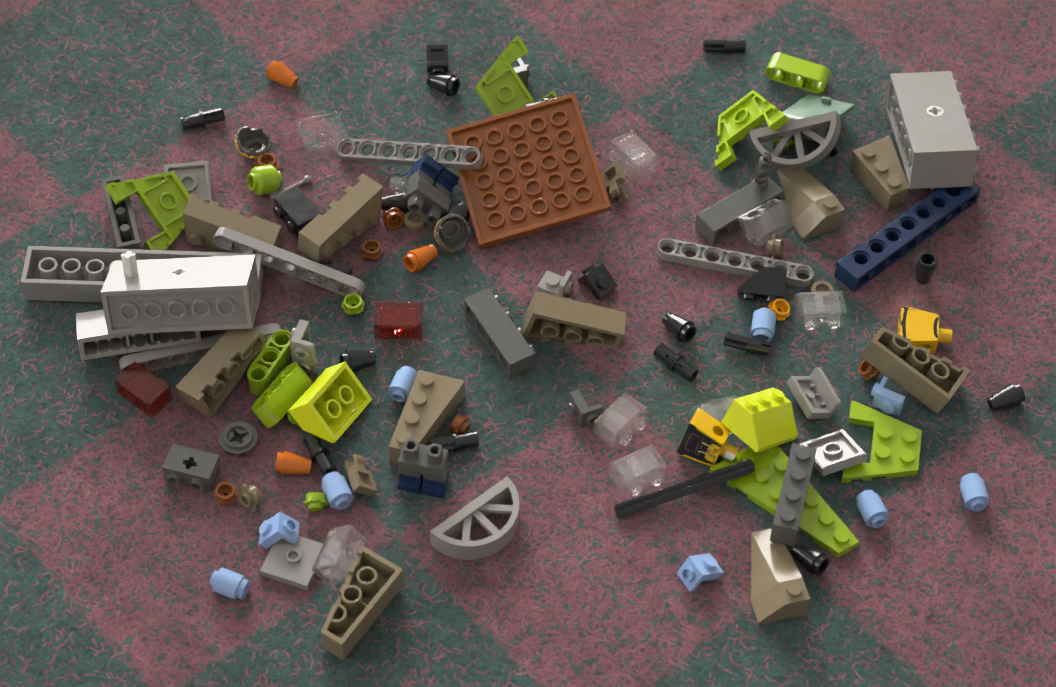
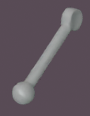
[270,175,312,200]

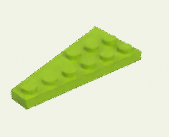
[709,446,859,558]

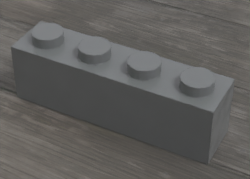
[101,175,142,250]
[695,177,784,246]
[464,288,537,378]
[769,443,817,546]

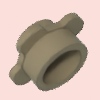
[767,233,783,259]
[238,484,262,512]

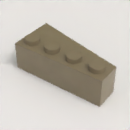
[183,193,283,256]
[522,291,626,348]
[860,327,970,414]
[389,370,465,464]
[321,545,404,661]

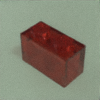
[374,302,423,339]
[114,361,172,418]

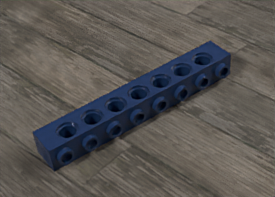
[834,182,981,292]

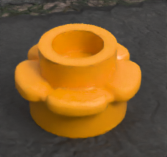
[768,298,790,321]

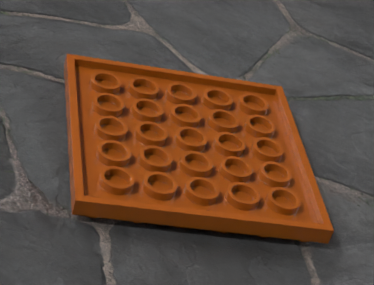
[446,93,612,249]

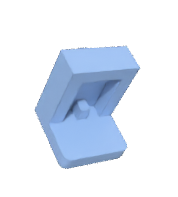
[871,376,905,417]
[259,512,300,549]
[677,553,723,591]

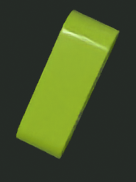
[765,53,831,94]
[247,330,292,395]
[251,362,312,428]

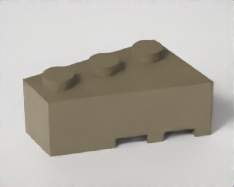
[849,135,909,212]

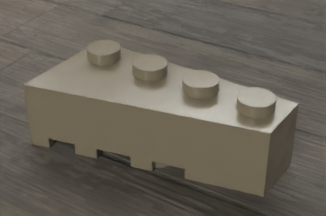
[298,173,383,263]
[176,328,267,418]

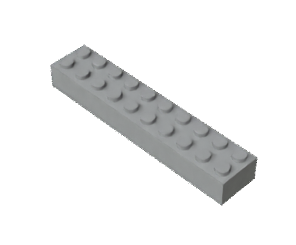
[20,246,264,308]

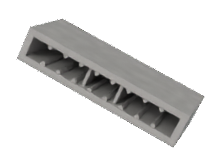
[76,309,202,360]

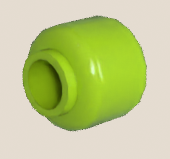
[247,165,282,196]

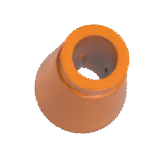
[265,60,299,89]
[403,244,438,272]
[275,450,312,475]

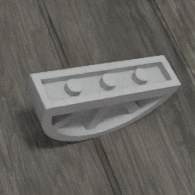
[749,110,841,169]
[430,476,519,560]

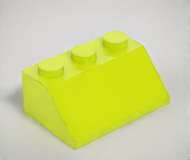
[288,362,372,443]
[721,387,798,453]

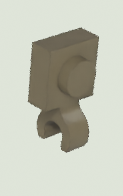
[600,160,627,203]
[344,454,377,496]

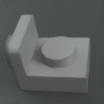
[537,270,575,298]

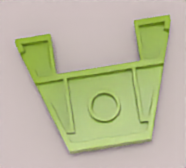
[475,36,558,116]
[715,90,790,171]
[104,171,190,250]
[841,401,922,483]

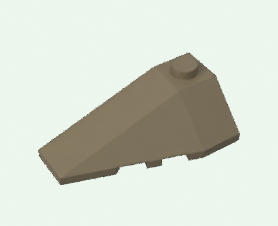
[777,168,845,241]
[750,528,811,625]

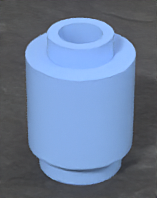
[751,308,776,342]
[388,366,417,403]
[321,472,353,510]
[959,473,990,512]
[856,490,889,528]
[209,567,250,600]

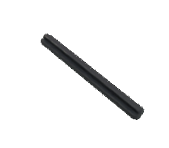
[614,459,755,518]

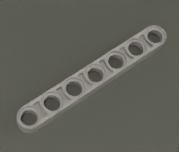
[337,138,483,170]
[213,227,366,297]
[657,238,814,288]
[119,323,281,376]

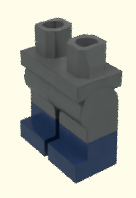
[403,154,459,225]
[397,438,450,499]

